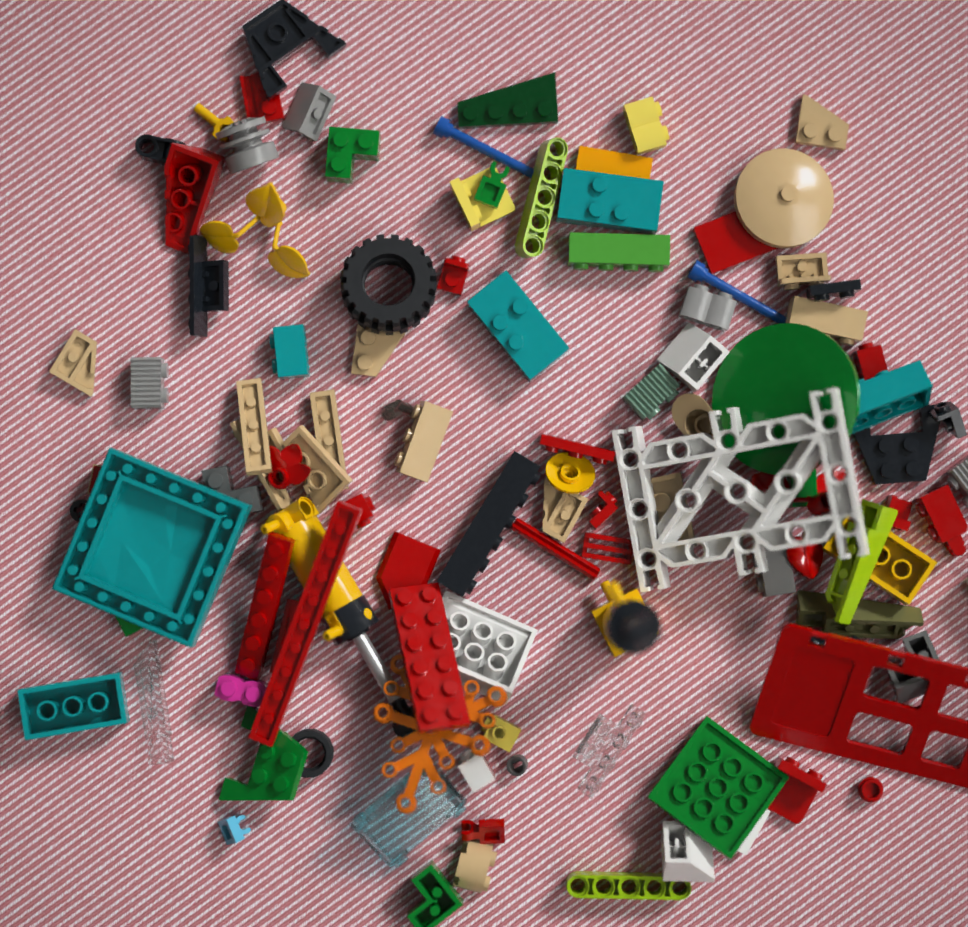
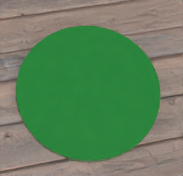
[712,323,860,475]

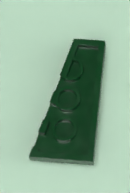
[457,72,558,129]

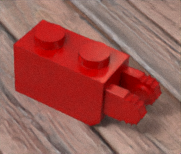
[915,484,968,556]

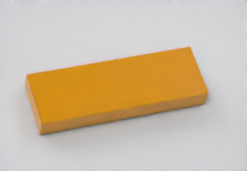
[576,146,653,179]

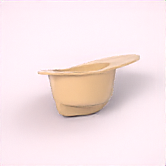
[671,393,713,436]

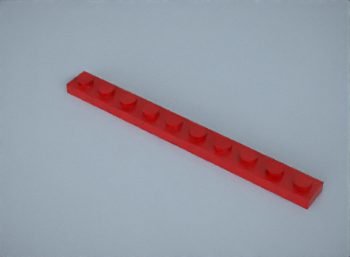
[248,500,362,747]

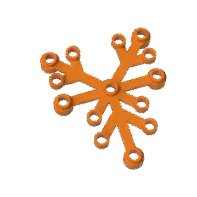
[373,654,507,814]

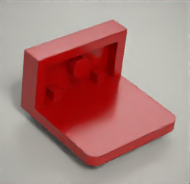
[768,756,827,824]

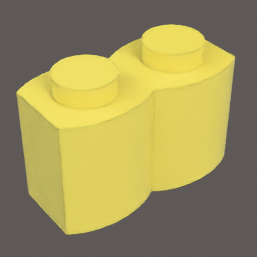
[622,97,670,155]

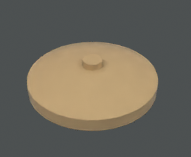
[734,148,834,248]

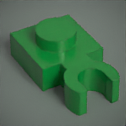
[474,161,509,210]

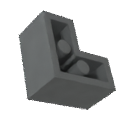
[201,466,264,514]
[887,631,940,703]

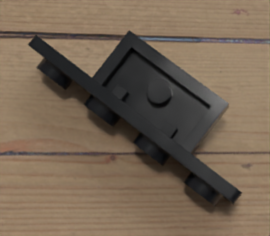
[188,235,229,337]

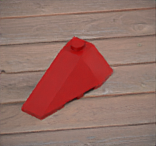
[164,143,226,254]

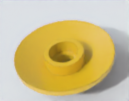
[545,452,595,494]

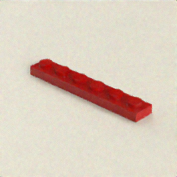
[235,532,295,681]

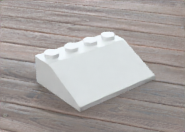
[442,590,538,705]

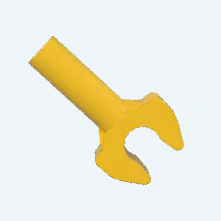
[193,103,234,142]

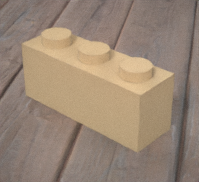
[786,296,868,346]
[394,401,453,483]

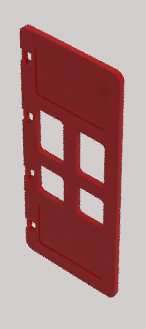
[750,624,968,788]

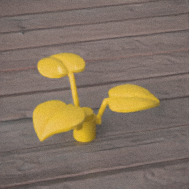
[200,182,311,278]

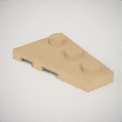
[283,425,353,515]

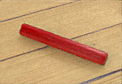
[511,518,600,580]

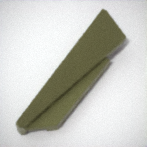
[796,590,924,639]

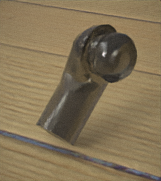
[381,399,415,421]

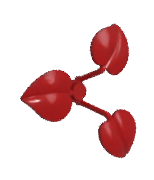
[750,471,846,579]

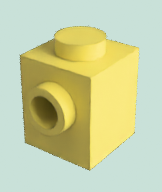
[481,714,521,753]

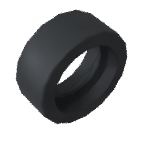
[292,729,334,778]

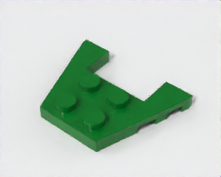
[219,705,309,801]

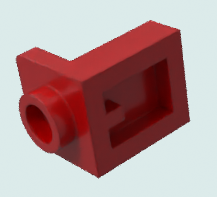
[437,255,469,296]
[588,490,618,529]

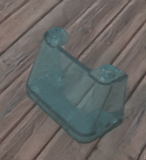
[349,756,467,868]

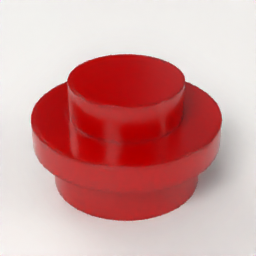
[857,777,883,802]

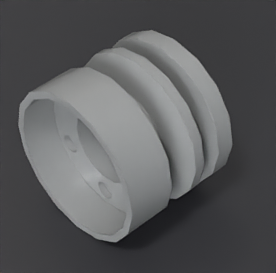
[215,116,279,174]

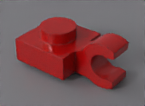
[461,819,505,844]

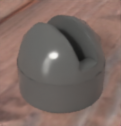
[506,754,528,776]

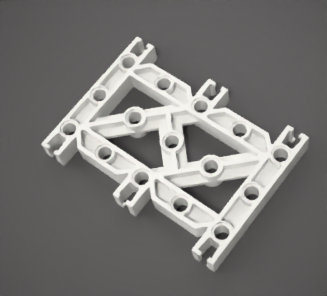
[612,388,870,593]

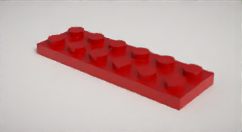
[388,582,470,734]

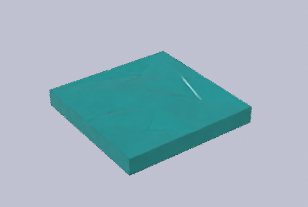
[52,447,253,648]

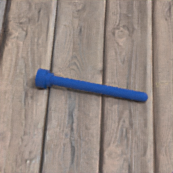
[433,116,534,178]
[687,260,786,324]

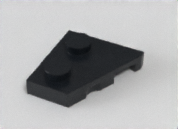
[806,279,861,302]

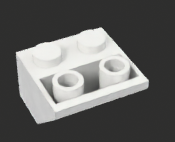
[657,322,730,392]
[661,821,715,882]

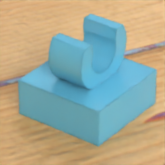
[217,815,251,845]

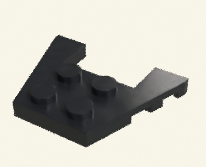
[242,0,346,101]
[853,404,940,485]

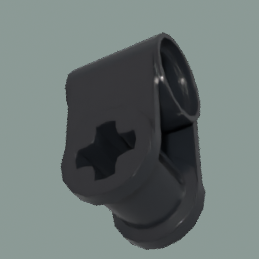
[135,134,186,166]

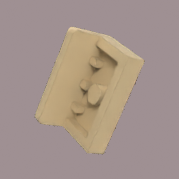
[775,252,831,291]

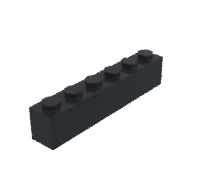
[437,451,542,597]

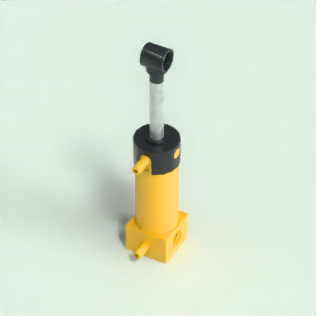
[590,580,662,657]

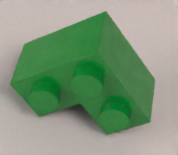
[325,127,381,184]
[407,860,463,927]

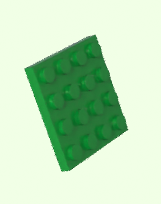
[647,716,790,860]

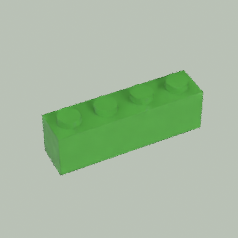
[568,232,670,272]

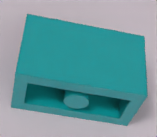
[269,324,310,379]

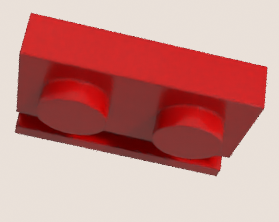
[239,73,285,124]

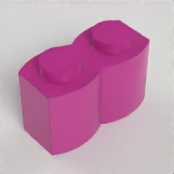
[214,674,268,707]

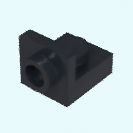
[928,401,967,439]

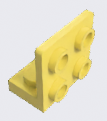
[450,168,516,232]

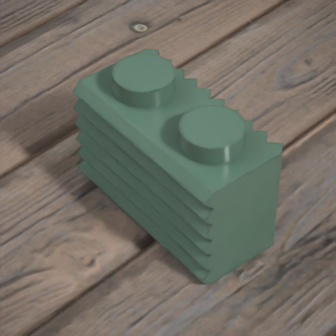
[622,364,680,420]

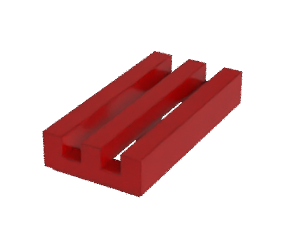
[581,532,633,565]

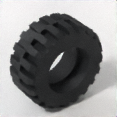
[340,234,437,335]

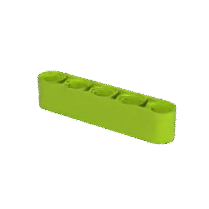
[515,137,568,258]
[566,871,692,900]

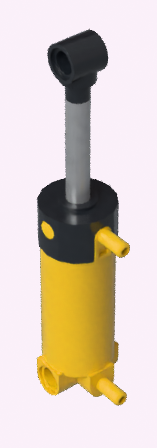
[261,497,417,738]

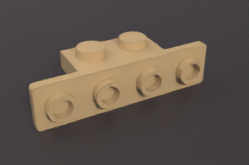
[230,419,293,511]

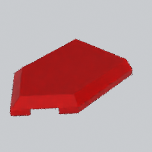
[376,531,441,610]

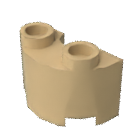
[452,839,497,893]

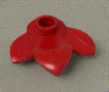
[268,443,311,489]

